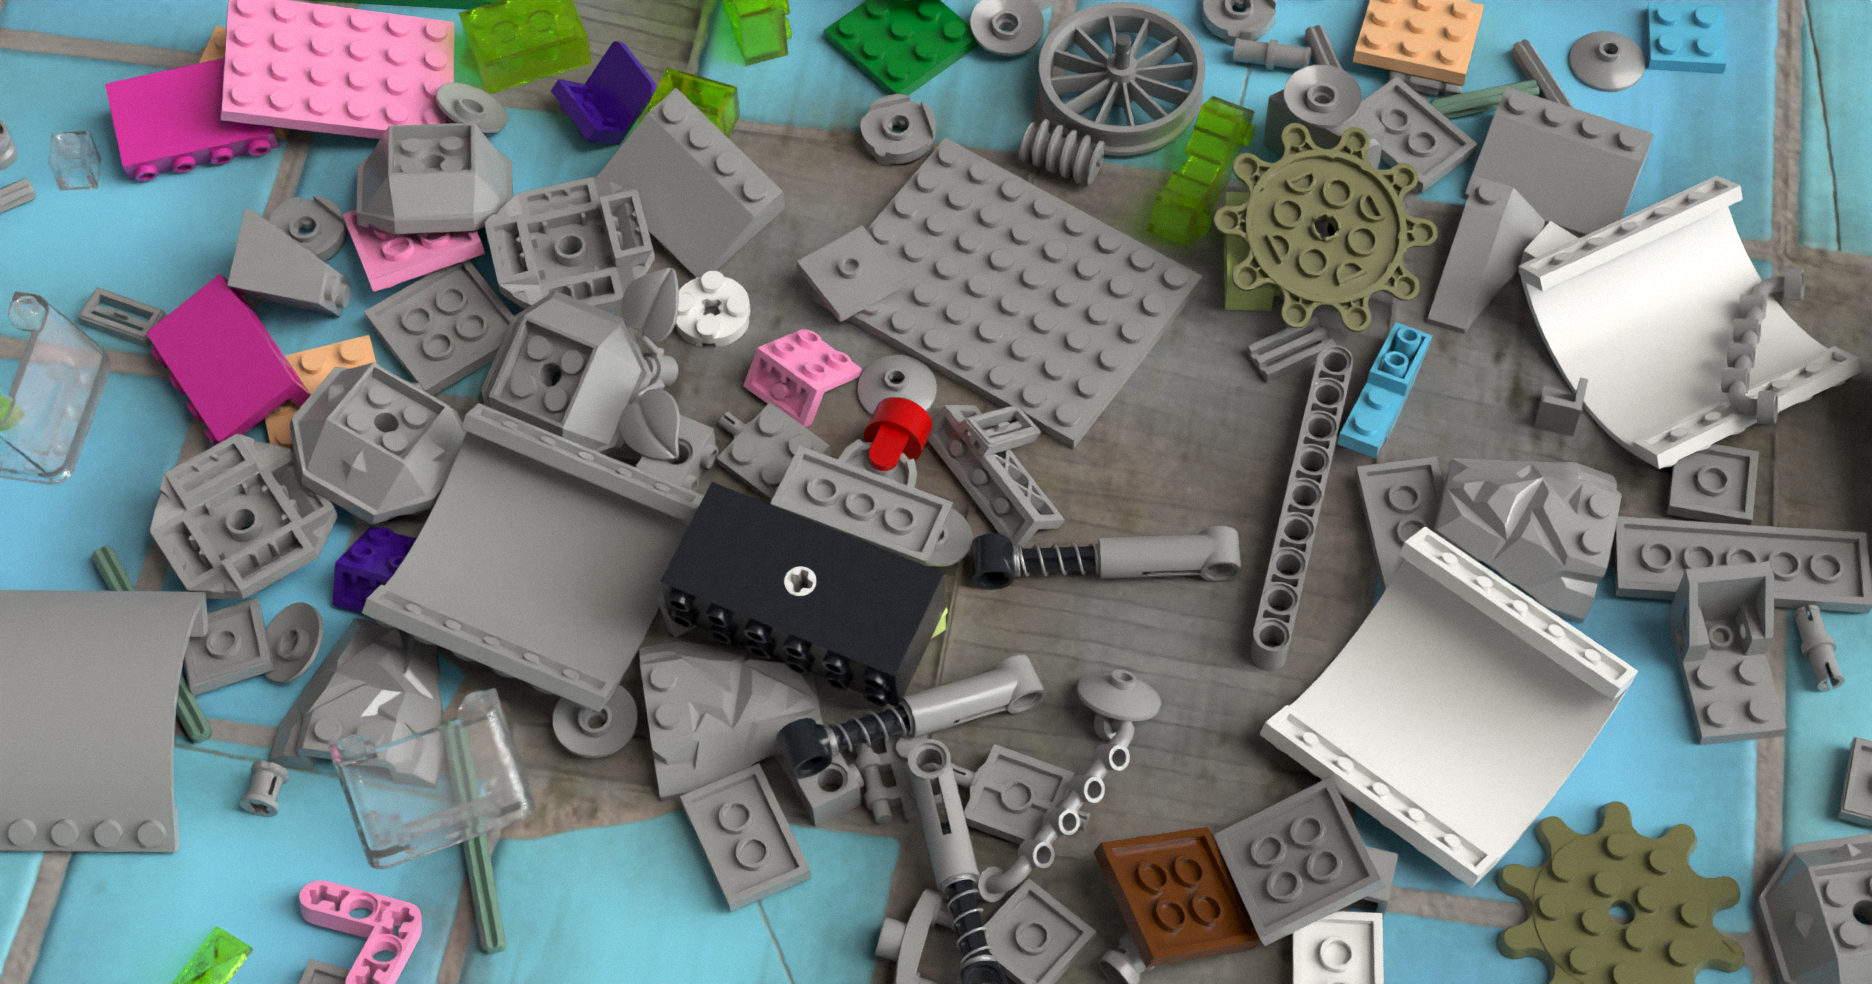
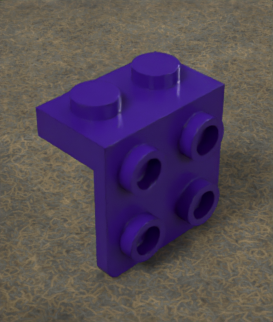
[550,41,657,145]

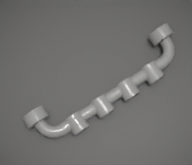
[1721,268,1805,424]
[973,713,1135,902]

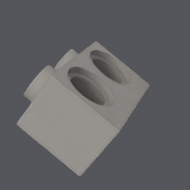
[774,718,864,827]

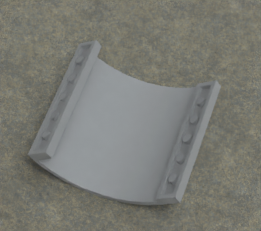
[362,403,704,713]
[0,590,208,852]

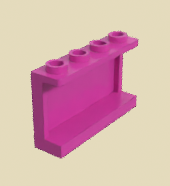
[105,58,279,181]
[146,274,311,446]

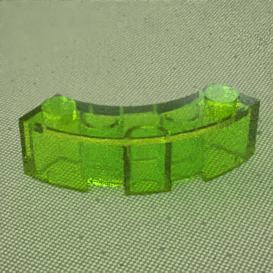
[1147,96,1256,247]

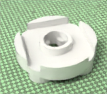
[675,271,751,347]

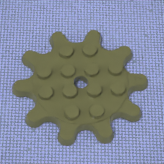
[1213,123,1438,332]
[1496,801,1745,984]

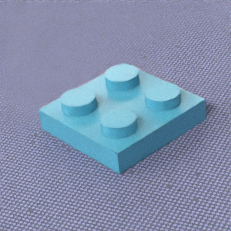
[1646,2,1726,74]

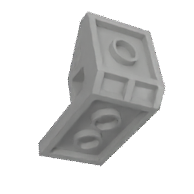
[1669,561,1787,745]

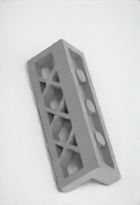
[928,405,1065,548]

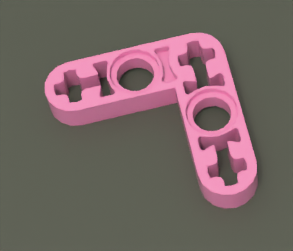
[299,880,422,984]

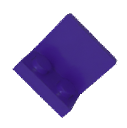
[332,527,417,613]

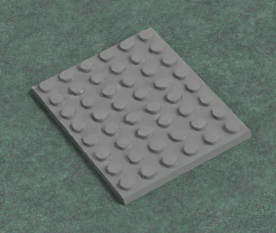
[812,138,1203,449]

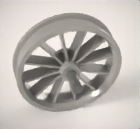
[1038,2,1205,156]

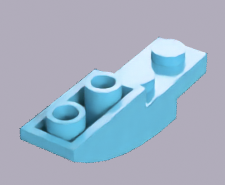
[1337,322,1433,458]

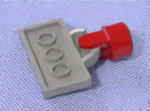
[770,397,953,566]

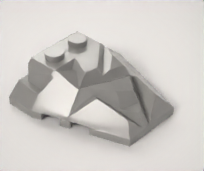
[1433,458,1622,623]
[269,618,446,788]
[639,641,821,802]

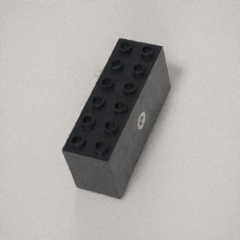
[660,482,946,707]

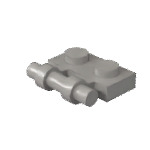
[854,733,944,824]

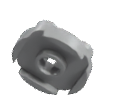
[1202,0,1276,46]
[860,94,936,166]
[269,196,347,261]

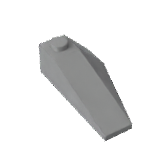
[1427,176,1545,334]

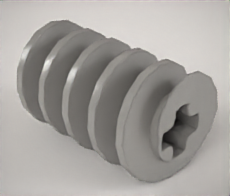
[1019,119,1105,185]

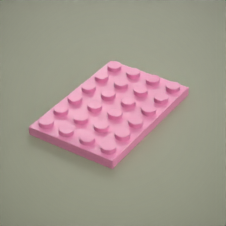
[220,0,454,139]

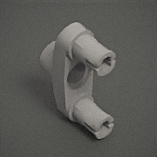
[875,888,979,984]

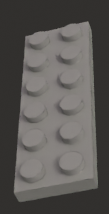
[1613,516,1872,613]

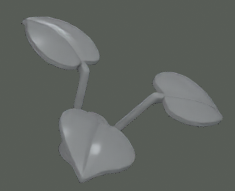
[552,268,680,459]

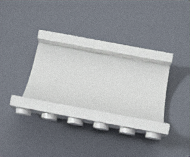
[1518,176,1862,469]
[1260,527,1638,888]

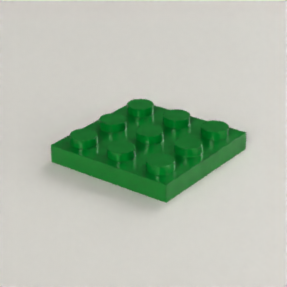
[824,0,979,96]

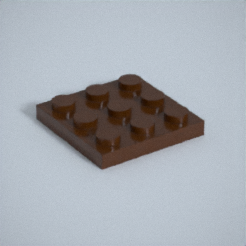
[1094,827,1261,968]

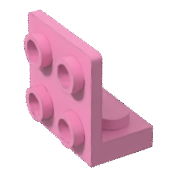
[743,329,862,428]

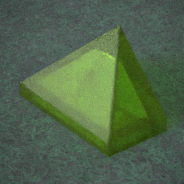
[172,926,253,984]

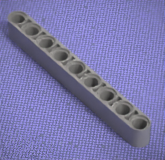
[1250,345,1353,671]

